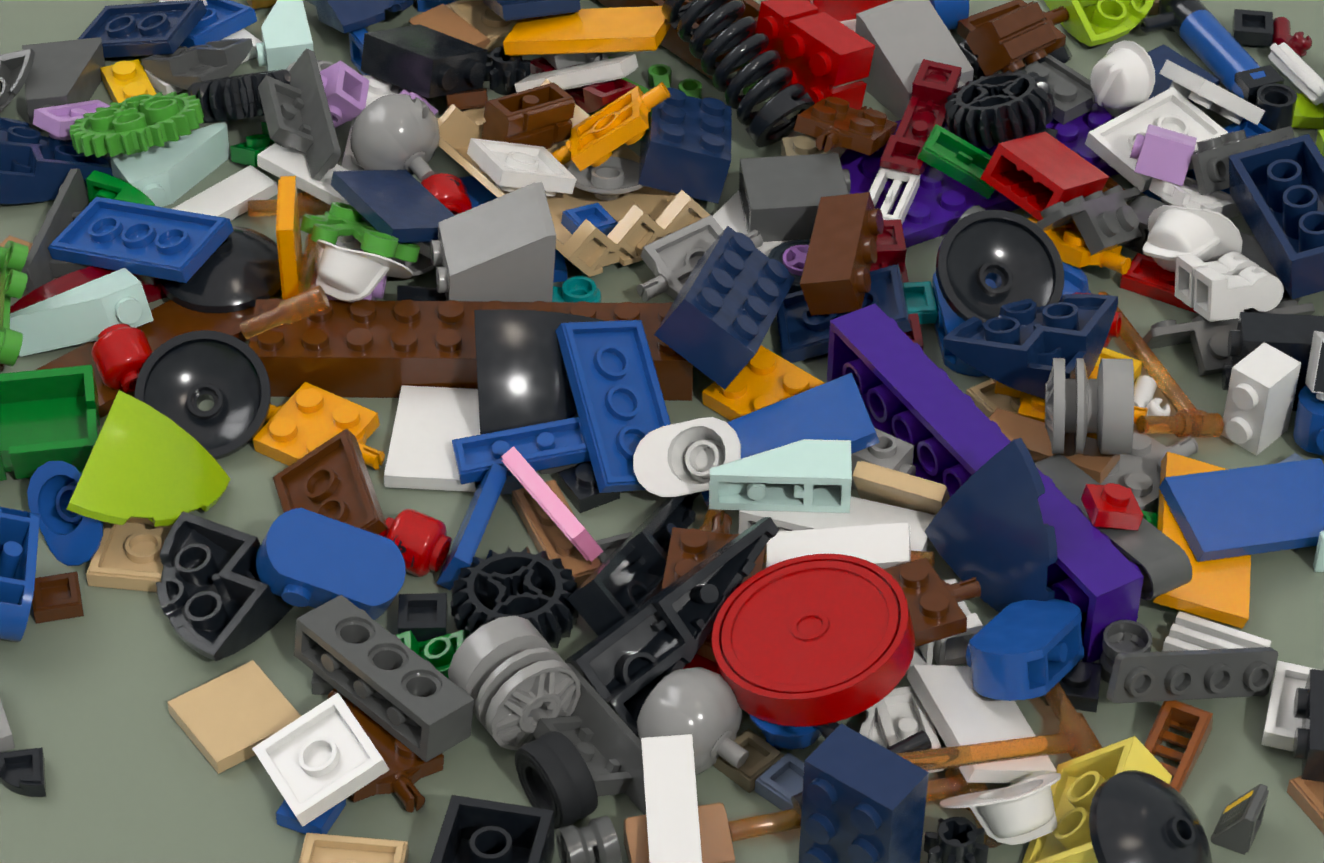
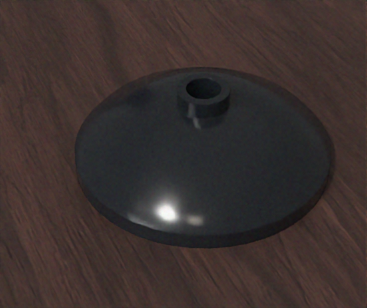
[936,210,1064,323]
[159,226,281,313]
[134,330,271,460]
[1089,770,1212,863]

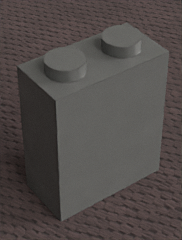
[739,153,851,242]

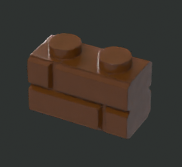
[966,1,1057,76]
[482,82,575,149]

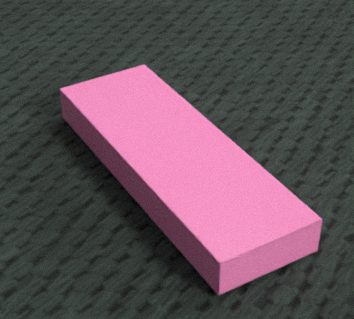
[501,446,604,562]

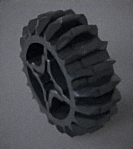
[188,69,291,124]
[944,70,1055,149]
[450,546,579,648]

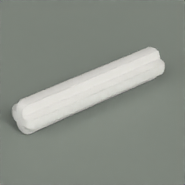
[1268,42,1324,105]

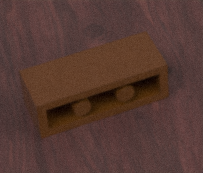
[800,192,884,316]

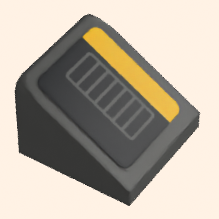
[1211,784,1269,855]

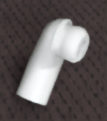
[1134,375,1171,428]

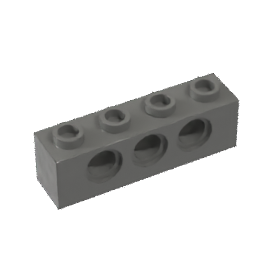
[294,595,475,762]

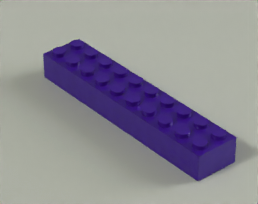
[827,304,1144,663]

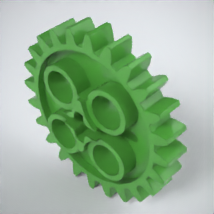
[69,92,204,158]

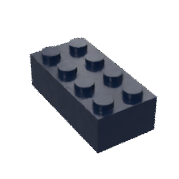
[1228,134,1324,299]
[654,226,795,390]

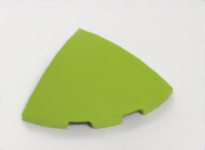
[1044,0,1155,47]
[66,390,231,527]

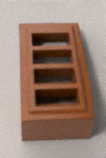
[1144,700,1213,793]

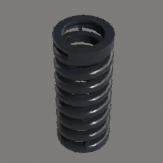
[662,0,816,147]

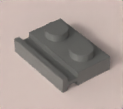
[1016,54,1096,125]

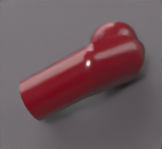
[1272,17,1312,57]

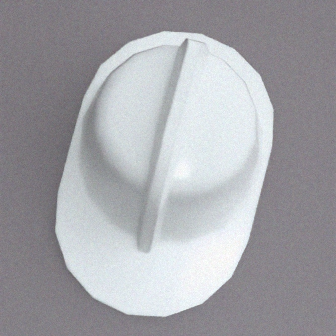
[1090,40,1155,118]
[1143,205,1243,272]
[316,239,413,302]
[633,417,741,497]
[939,773,1061,845]

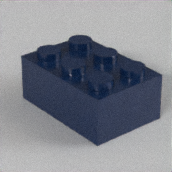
[638,87,732,204]
[798,723,929,863]

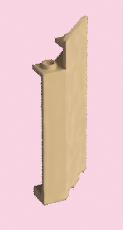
[437,78,710,277]

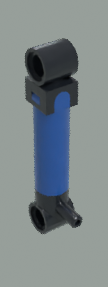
[1140,0,1297,131]

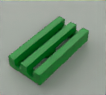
[917,124,995,199]

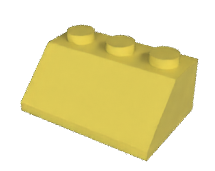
[1022,736,1172,863]

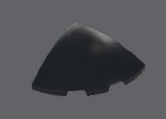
[474,309,605,435]
[156,511,294,661]

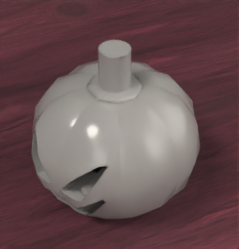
[350,94,440,182]
[637,667,749,775]

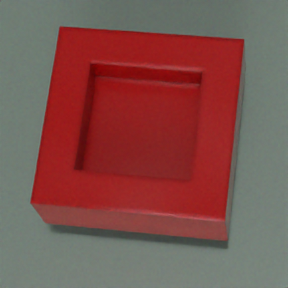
[1081,483,1143,531]

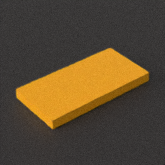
[503,6,671,56]
[1153,451,1251,629]

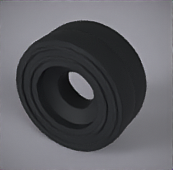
[515,731,598,830]

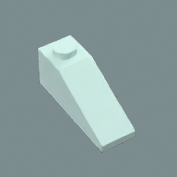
[256,0,314,71]
[110,121,230,207]
[10,268,154,357]
[709,439,852,513]

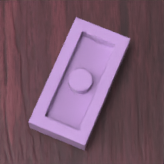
[33,100,110,140]

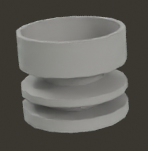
[1045,358,1134,454]
[448,616,581,750]

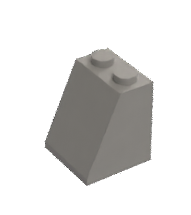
[855,0,974,120]
[430,182,556,302]

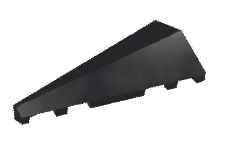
[567,492,701,636]
[565,517,779,738]

